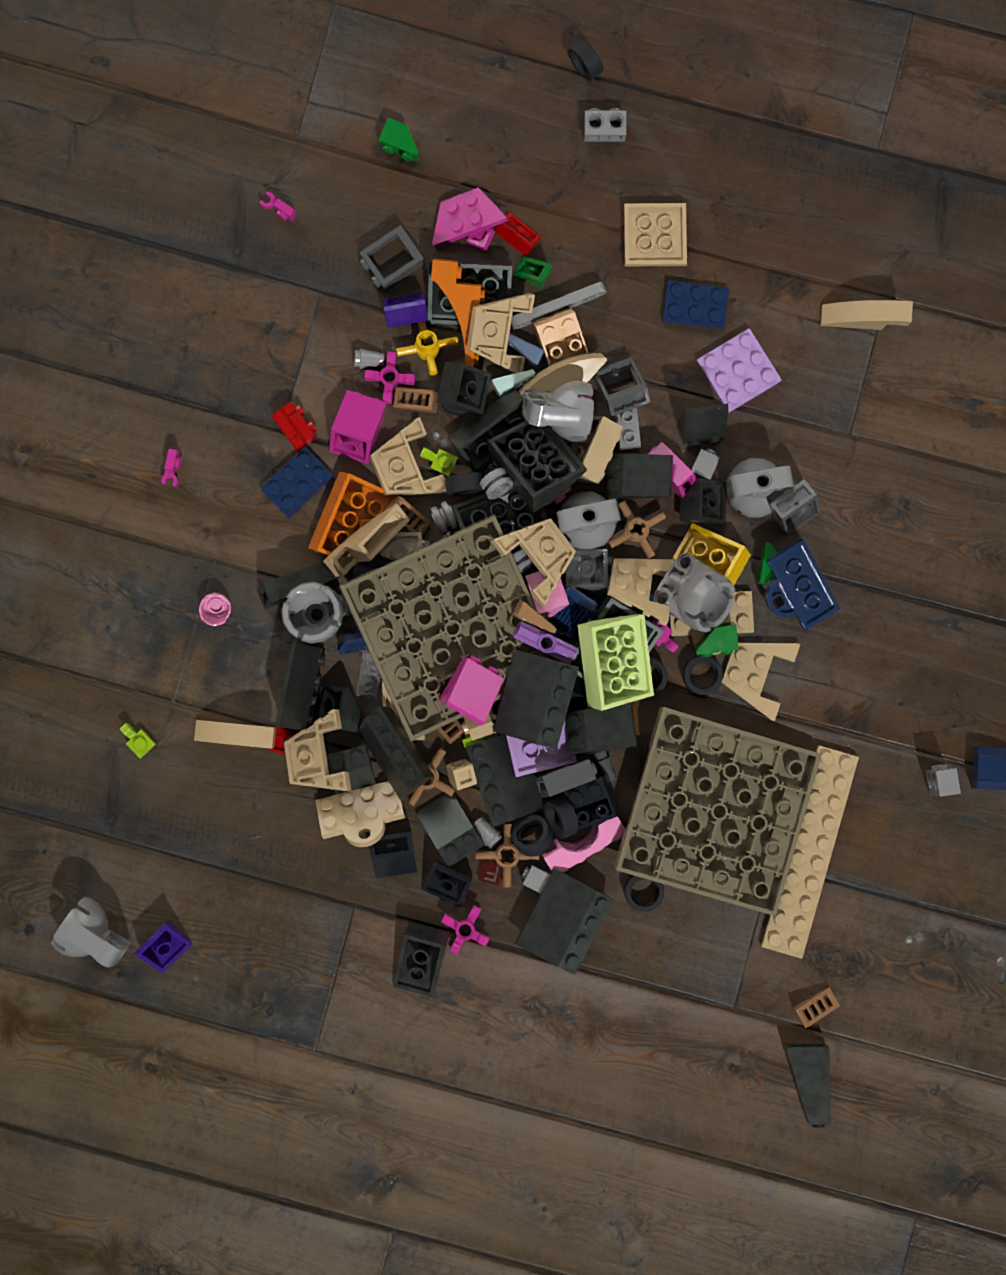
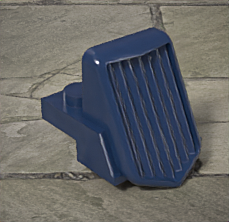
[548,585,604,637]

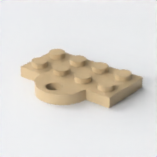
[670,591,754,655]
[315,781,405,847]

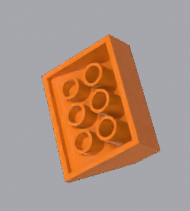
[308,472,397,567]

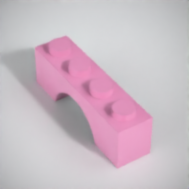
[542,816,625,873]

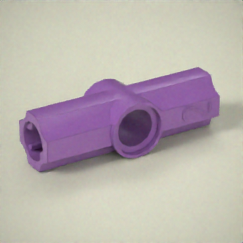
[513,621,577,664]

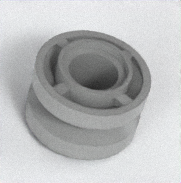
[480,468,513,499]
[431,501,458,534]
[512,548,534,574]

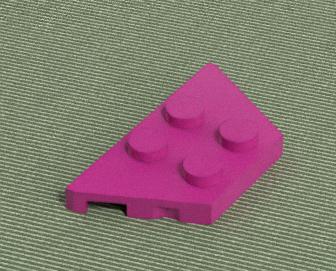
[432,188,508,248]

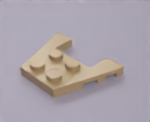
[467,293,535,374]
[370,417,446,495]
[491,518,576,607]
[607,558,675,626]
[722,643,800,721]
[284,709,351,791]

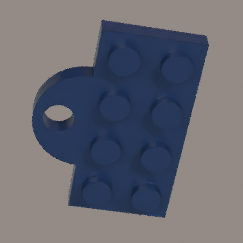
[765,538,840,631]

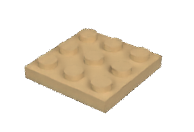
[624,203,687,267]

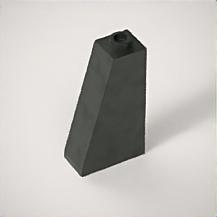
[257,562,340,610]
[784,1043,831,1128]

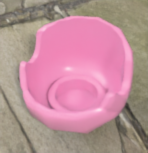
[199,592,231,626]

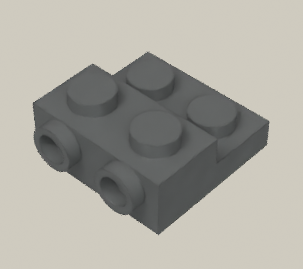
[566,549,612,594]

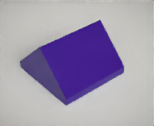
[383,293,428,328]
[134,920,192,973]

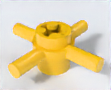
[396,321,458,375]

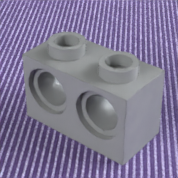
[584,108,626,142]
[615,408,641,454]
[926,764,961,797]

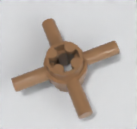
[608,501,666,559]
[407,748,456,806]
[476,824,539,887]

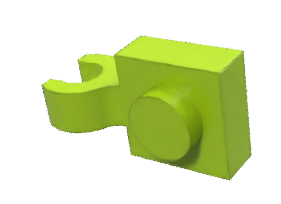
[420,448,458,477]
[120,723,156,759]
[461,723,498,748]

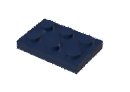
[662,280,729,330]
[260,447,334,519]

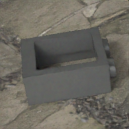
[359,225,425,291]
[594,357,650,417]
[770,479,821,536]
[535,759,597,798]

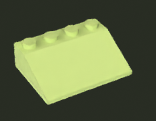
[578,614,654,711]

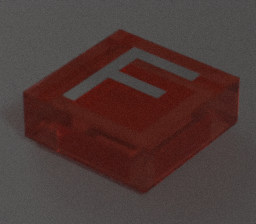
[479,860,503,886]

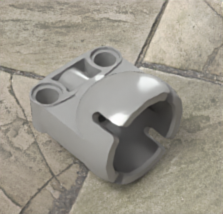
[522,380,594,442]
[726,458,794,518]
[556,491,621,549]
[653,553,735,632]
[281,582,350,644]
[51,897,130,967]

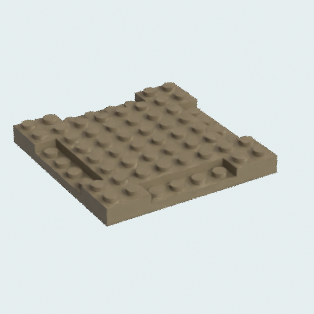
[339,515,559,741]
[613,707,822,916]

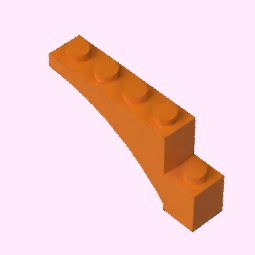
[431,258,485,367]

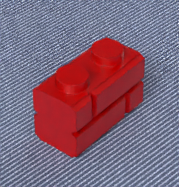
[272,402,317,452]

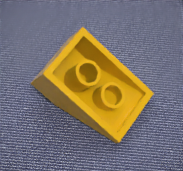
[672,523,751,586]

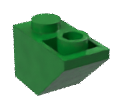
[379,118,419,162]
[694,621,739,657]

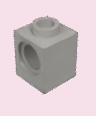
[691,448,720,480]
[521,864,550,893]

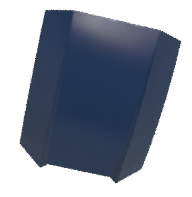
[337,627,368,655]
[971,747,1006,790]

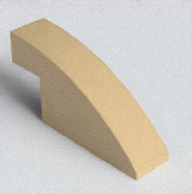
[820,300,913,330]
[518,353,607,397]
[323,504,409,577]
[194,720,276,749]

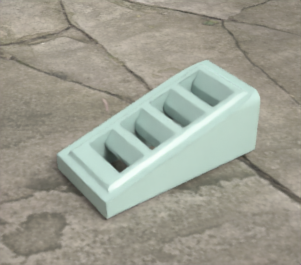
[491,369,535,398]

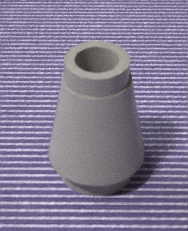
[354,348,384,369]
[473,817,503,849]

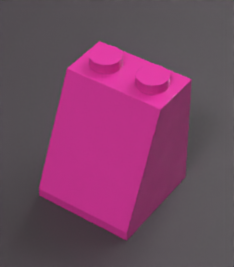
[329,390,386,464]
[439,655,504,726]

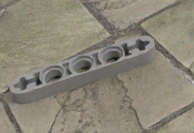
[511,282,607,330]

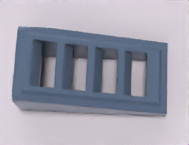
[508,333,544,368]

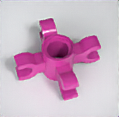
[364,352,415,404]
[441,905,489,955]

